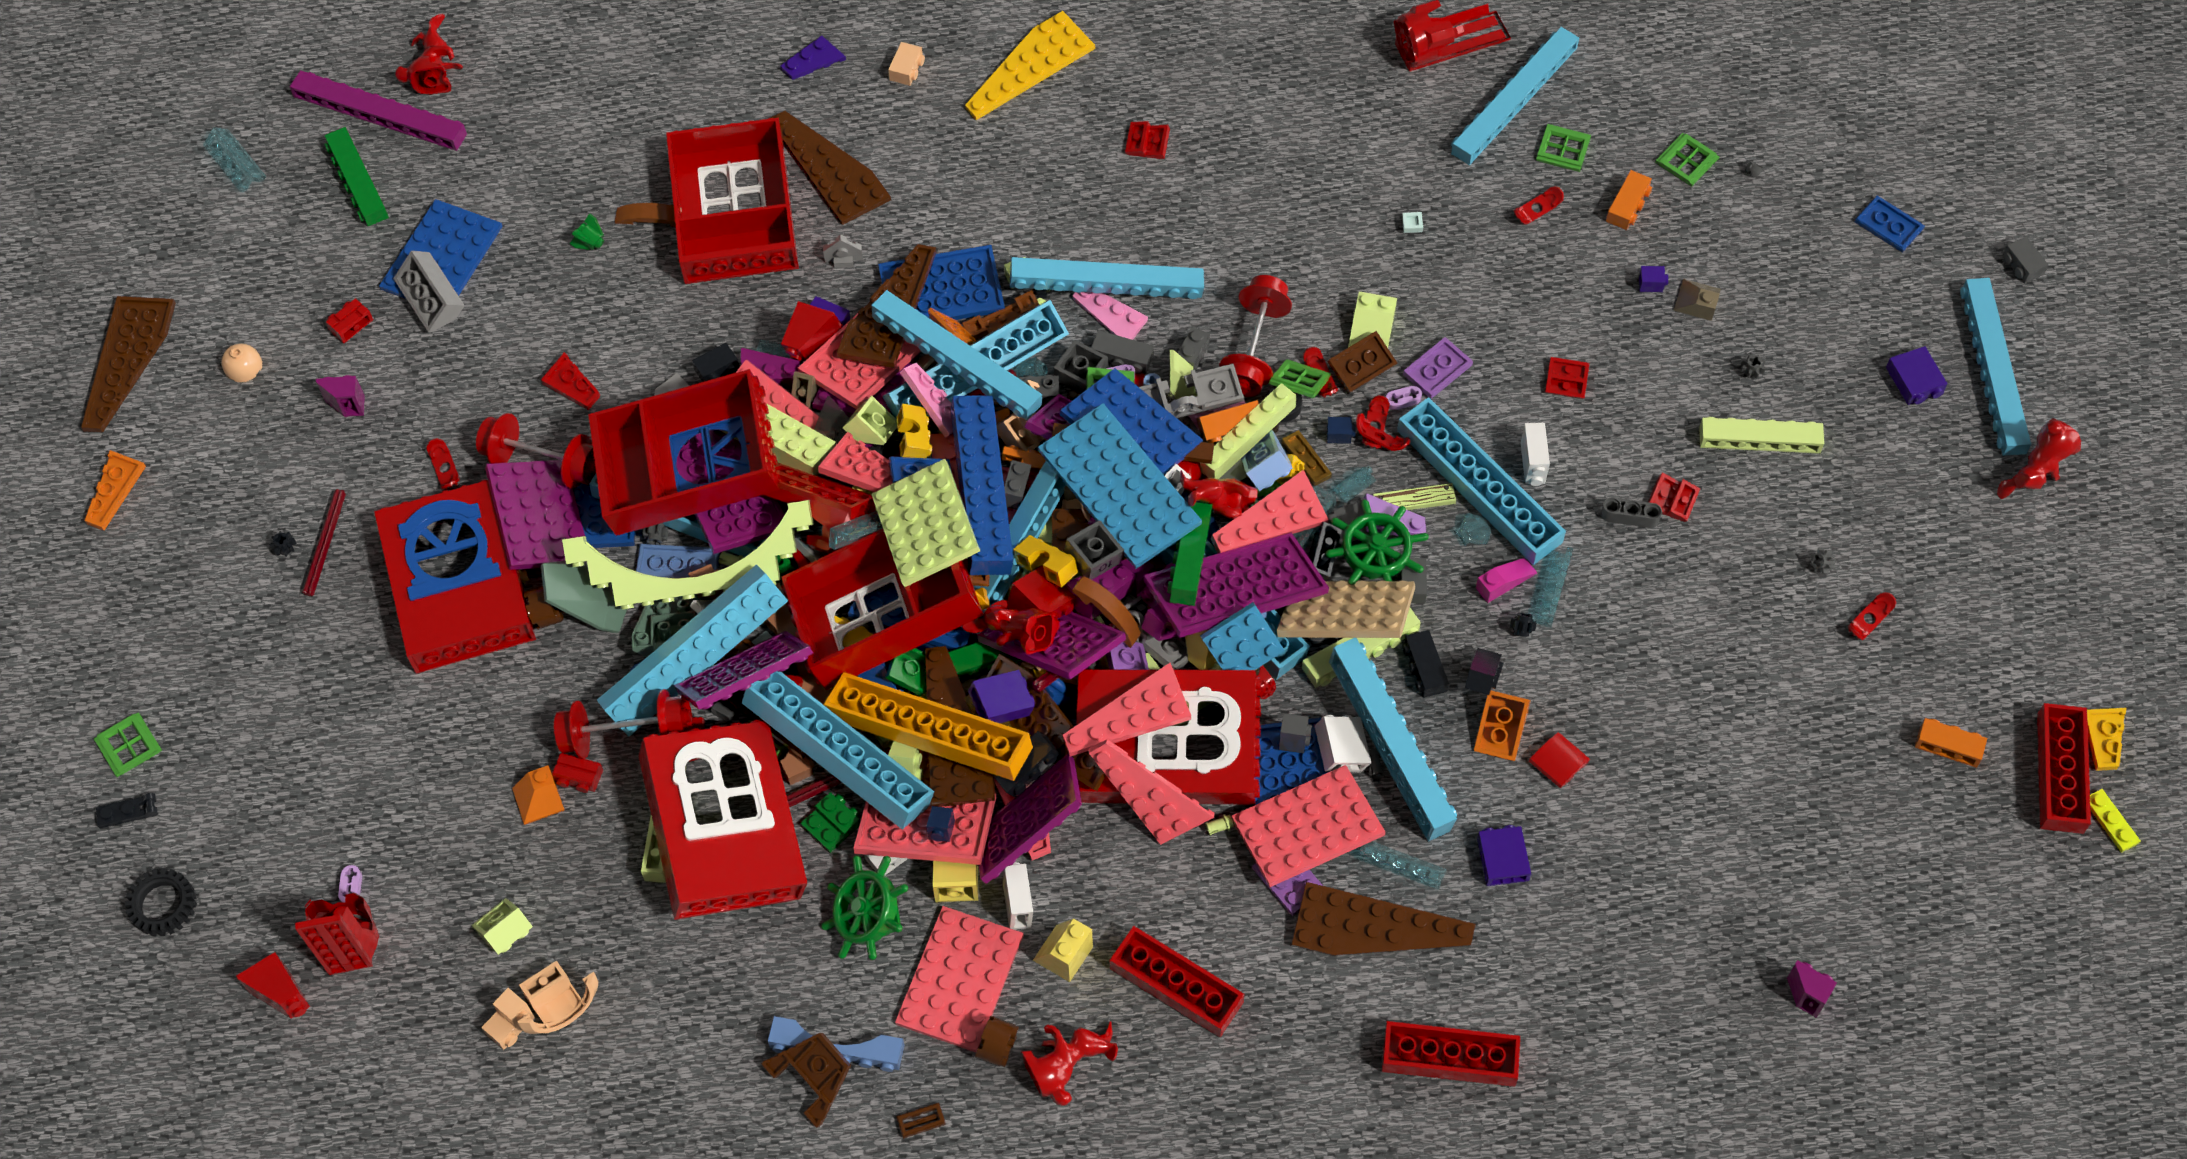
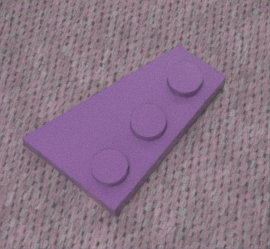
[1364,493,1426,536]

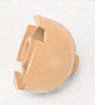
[221,343,262,382]

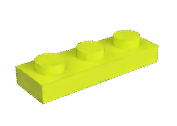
[2090,789,2141,853]

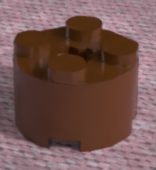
[524,586,567,629]
[975,1016,1019,1067]

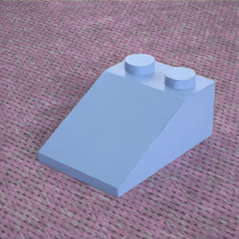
[1241,430,1293,491]

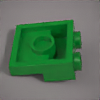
[885,648,927,696]
[801,792,860,853]

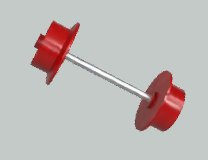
[1219,275,1292,397]
[476,413,596,489]
[554,689,693,759]

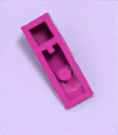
[1476,558,1537,603]

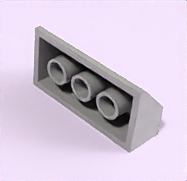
[393,251,465,332]

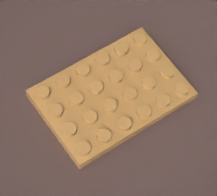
[1277,581,1415,638]

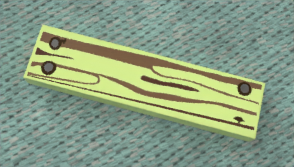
[1373,483,1456,510]

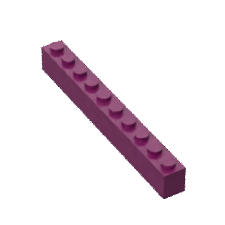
[290,70,467,151]

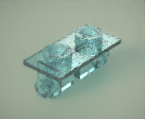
[1333,466,1376,503]

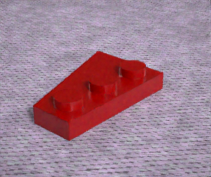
[541,352,600,410]

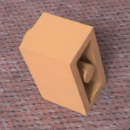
[888,42,925,86]

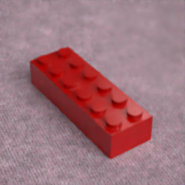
[2037,703,2091,834]
[1110,926,1244,1038]
[1382,1021,1521,1087]

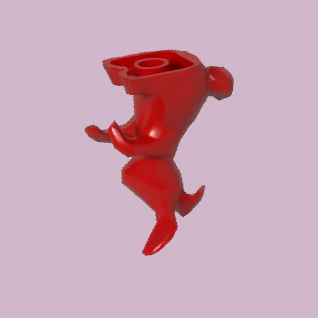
[395,14,463,94]
[1997,418,2081,499]
[1180,470,1258,520]
[962,600,1060,654]
[1021,1021,1118,1106]

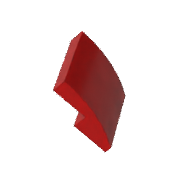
[1125,121,1170,159]
[1545,357,1590,399]
[1648,472,1701,522]
[1529,732,1590,788]

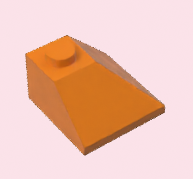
[512,765,565,825]

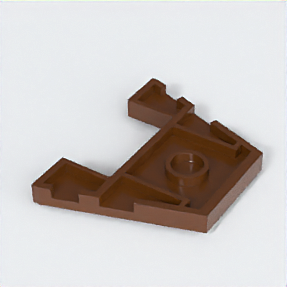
[761,1033,851,1128]

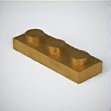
[1282,430,1332,486]

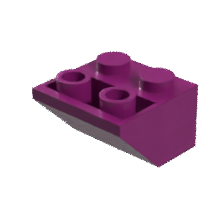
[316,375,365,417]
[1787,960,1837,1018]

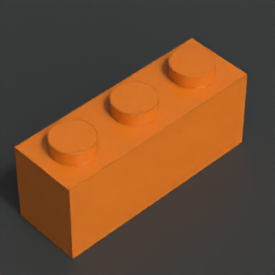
[1606,170,1653,230]
[1915,718,1988,768]

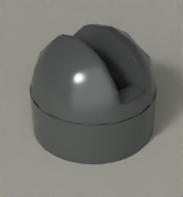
[1746,161,1763,177]

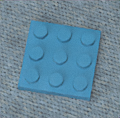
[1200,602,1285,670]

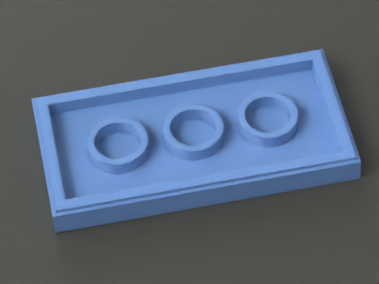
[636,544,720,578]

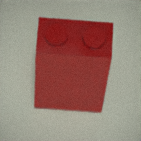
[781,301,842,362]
[1006,565,1076,619]
[236,952,310,1019]

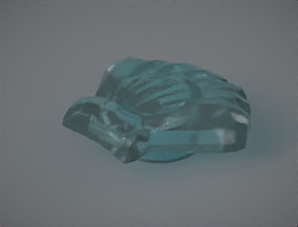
[1454,513,1491,546]

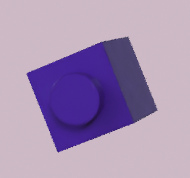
[1639,266,1668,292]

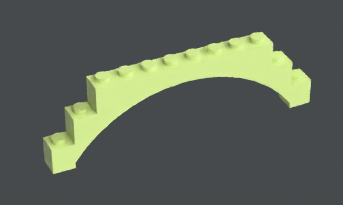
[562,500,813,610]

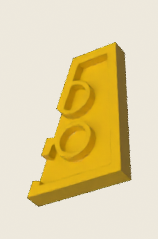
[2087,708,2126,771]

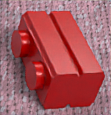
[325,298,373,344]
[552,753,603,793]

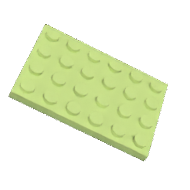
[872,459,980,587]

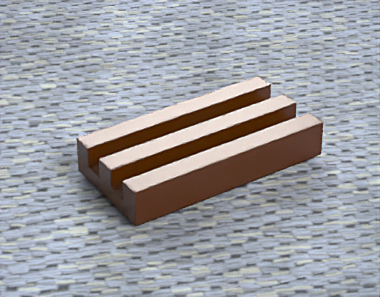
[896,1103,946,1139]

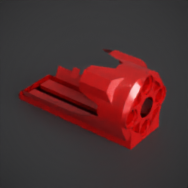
[1394,0,1511,72]
[765,463,880,554]
[294,891,379,975]

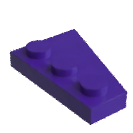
[780,36,846,80]

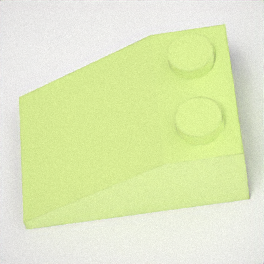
[1348,292,1397,348]

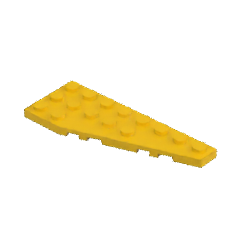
[965,11,1095,120]

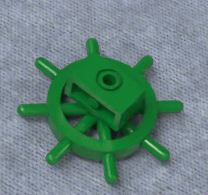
[1326,499,1429,585]
[821,855,908,960]

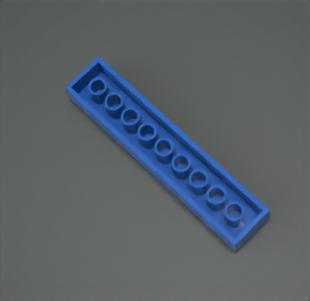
[950,396,1014,575]

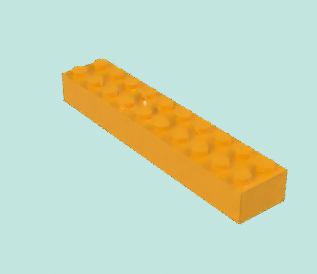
[823,672,1033,781]

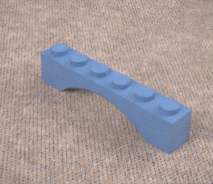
[768,1016,905,1072]

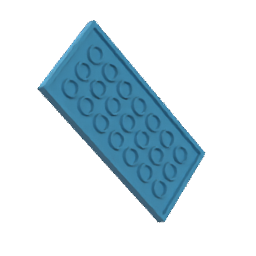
[1038,403,1202,569]

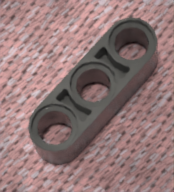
[1601,497,1662,528]

